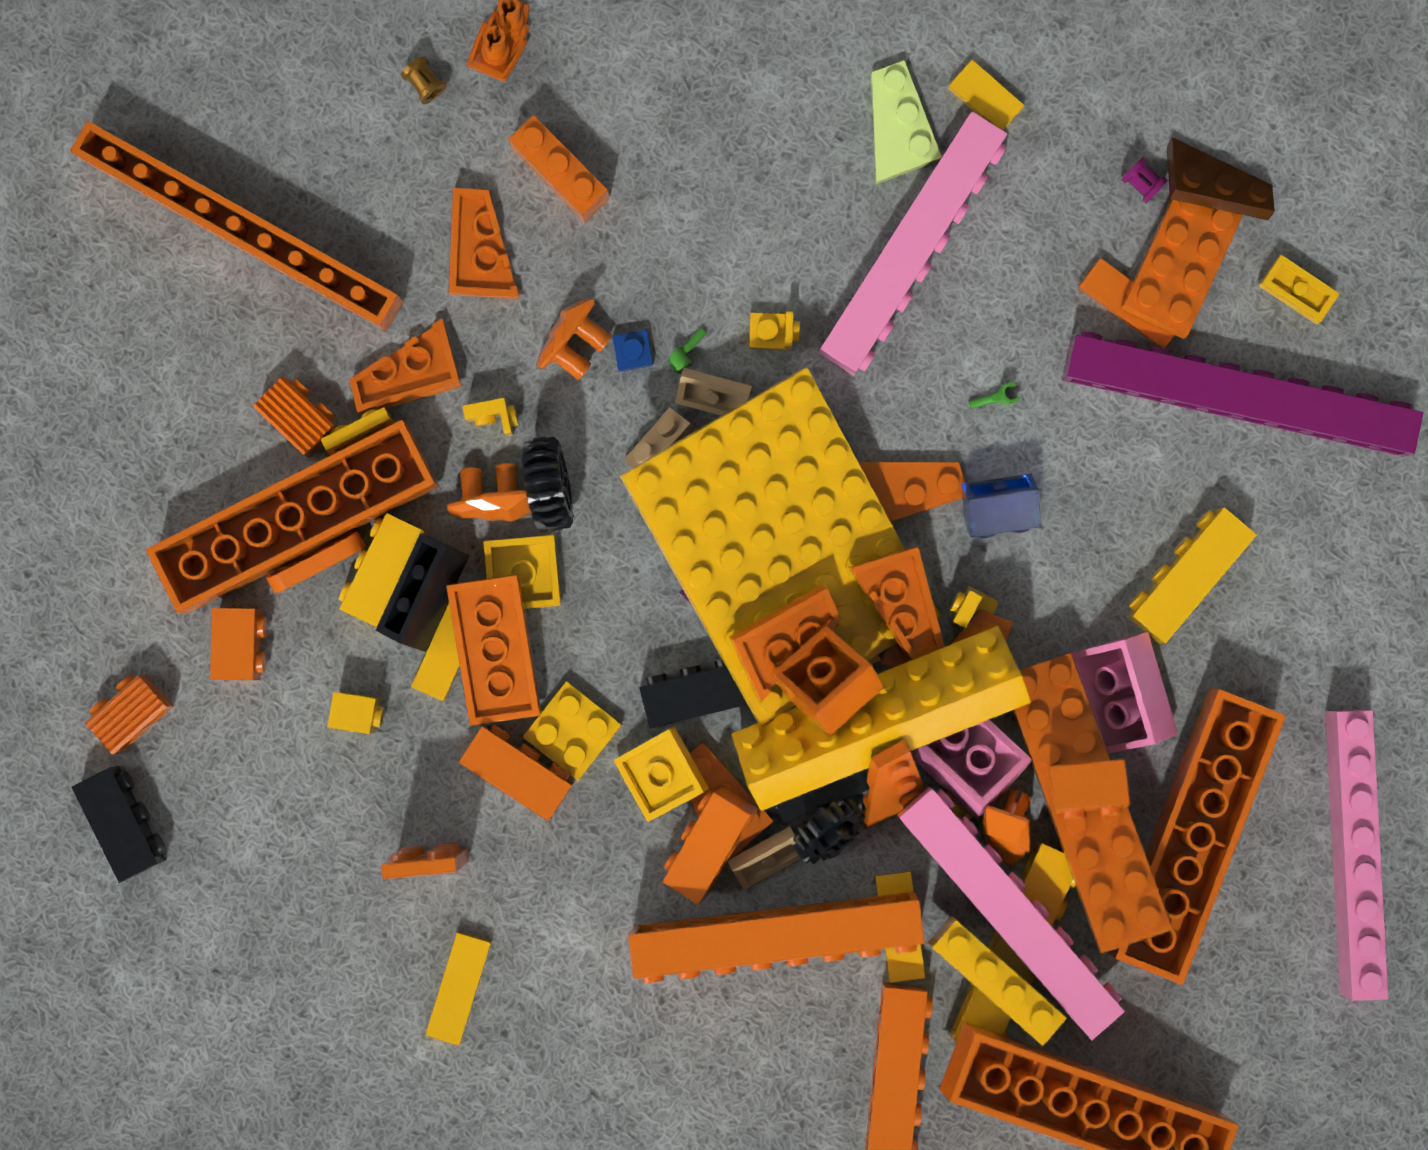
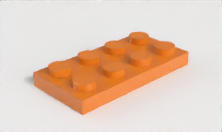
[1121,199,1243,339]
[446,574,542,726]

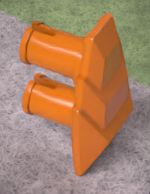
[466,0,530,83]
[536,299,612,380]
[447,463,531,522]
[981,790,1031,867]

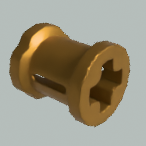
[401,56,447,104]

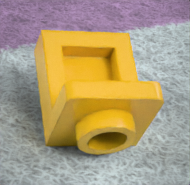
[949,585,999,628]

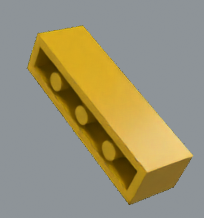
[1126,507,1257,644]
[928,915,1067,1046]

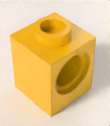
[327,691,385,734]

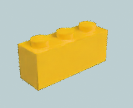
[338,513,429,627]

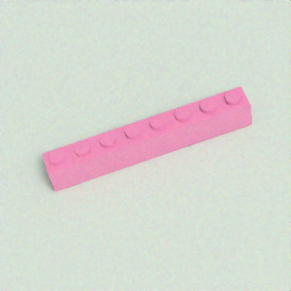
[819,111,1007,376]
[1325,709,1388,1001]
[897,787,1125,1040]

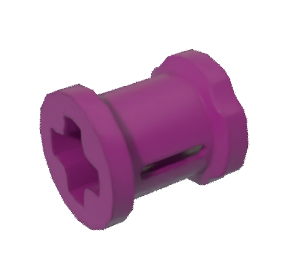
[1121,156,1169,203]

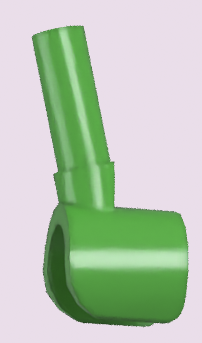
[668,328,707,374]
[969,382,1021,409]

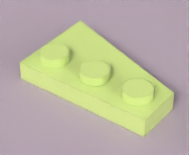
[871,60,942,185]

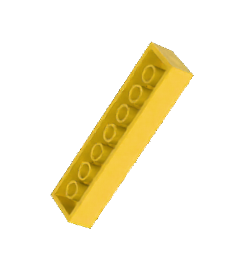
[731,626,1031,811]

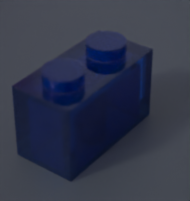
[961,473,1041,538]

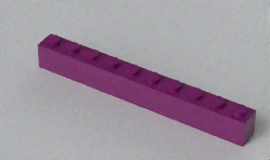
[1062,331,1424,457]

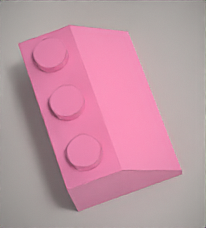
[1068,632,1178,753]
[910,720,1032,820]

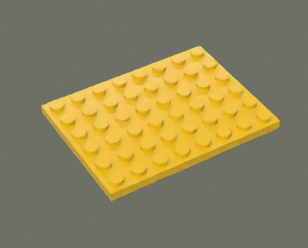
[620,368,941,726]

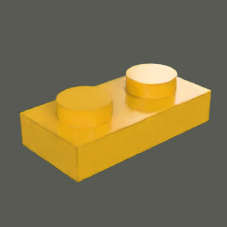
[1258,255,1340,325]
[321,407,395,456]

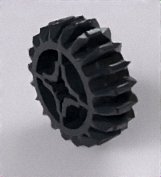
[521,436,574,533]

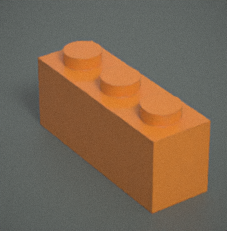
[508,115,610,223]
[458,724,574,821]
[662,786,759,905]

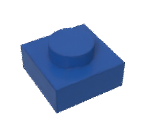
[612,330,653,372]

